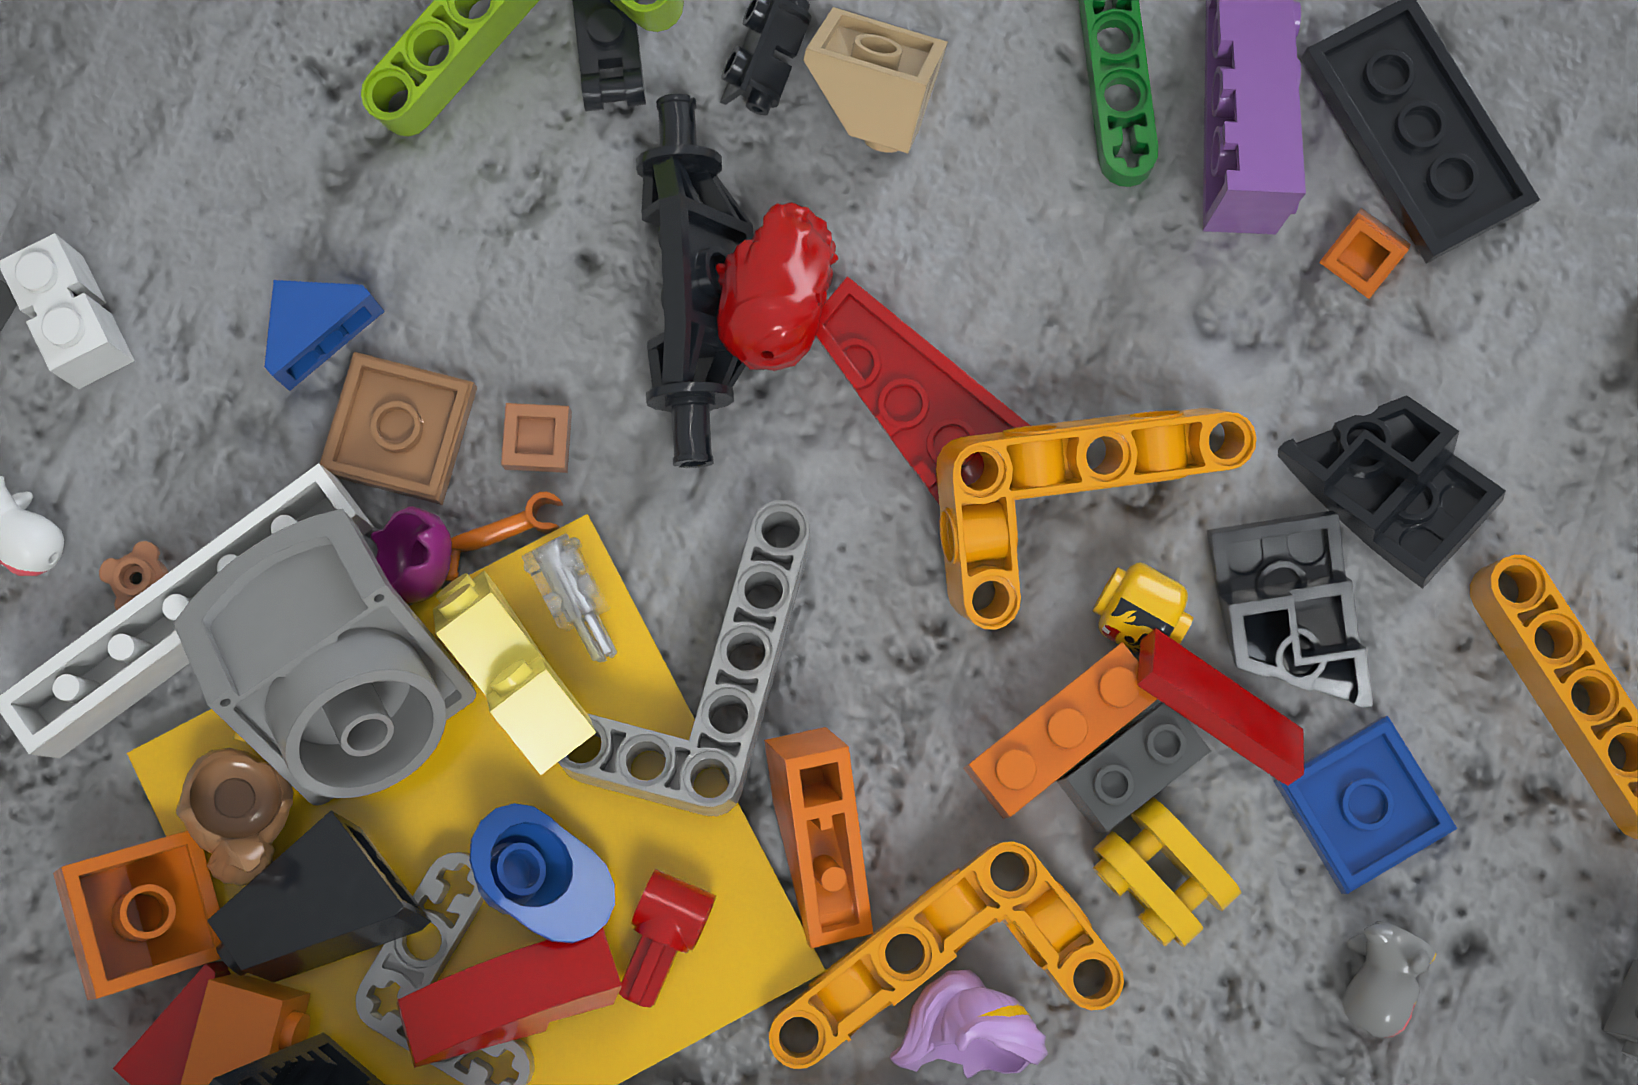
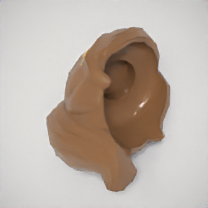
[176,748,293,886]

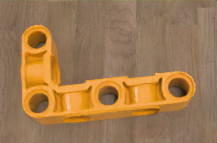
[936,408,1257,630]
[769,841,1124,1069]

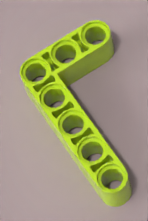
[361,0,684,137]

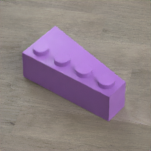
[1203,0,1306,235]

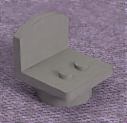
[174,509,476,805]

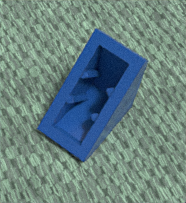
[264,280,385,391]

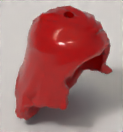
[716,202,839,371]

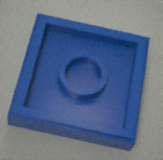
[1274,716,1458,894]

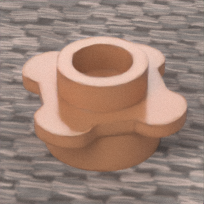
[99,541,169,610]

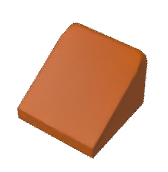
[1319,208,1411,299]

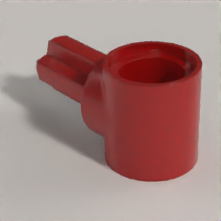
[619,869,717,1008]

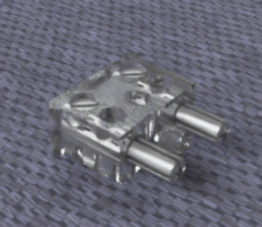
[522,533,617,662]

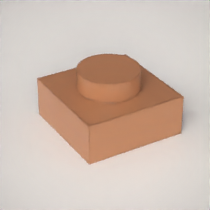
[501,403,572,473]

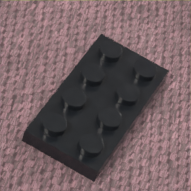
[1301,0,1540,264]

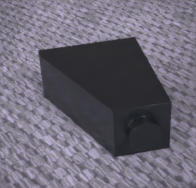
[207,810,432,983]

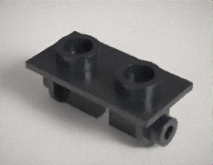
[720,0,812,115]

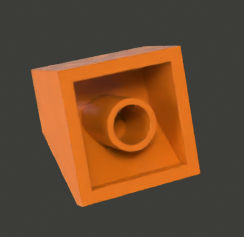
[53,831,221,1001]

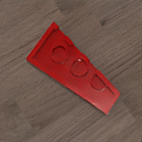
[816,276,1031,506]

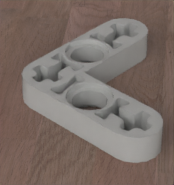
[356,852,535,1085]

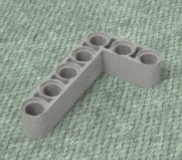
[558,500,810,817]

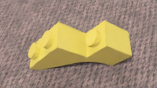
[433,571,596,775]

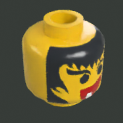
[1092,562,1194,656]

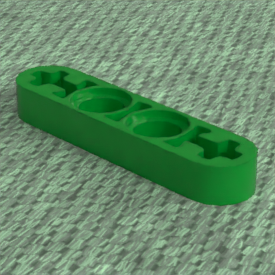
[1078,0,1159,187]

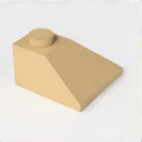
[803,7,948,153]

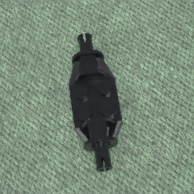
[636,94,754,468]

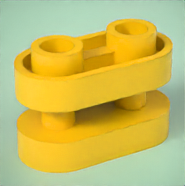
[1092,797,1242,947]

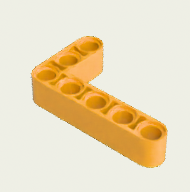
[1470,554,1638,839]

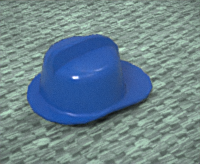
[469,803,615,943]

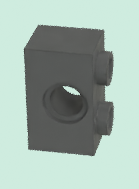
[1057,702,1211,833]

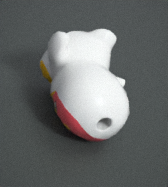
[0,476,64,576]

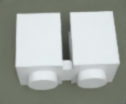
[0,233,135,389]

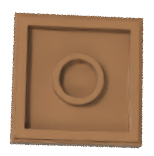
[319,352,478,505]

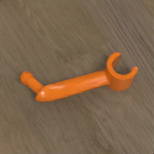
[445,491,563,582]

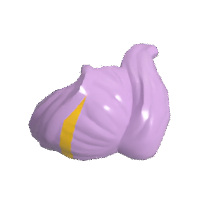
[889,969,1048,1079]

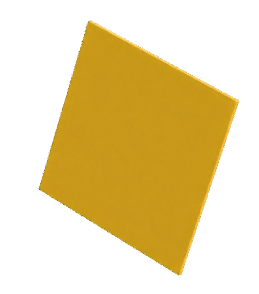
[127,514,826,1085]

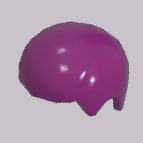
[371,506,452,604]

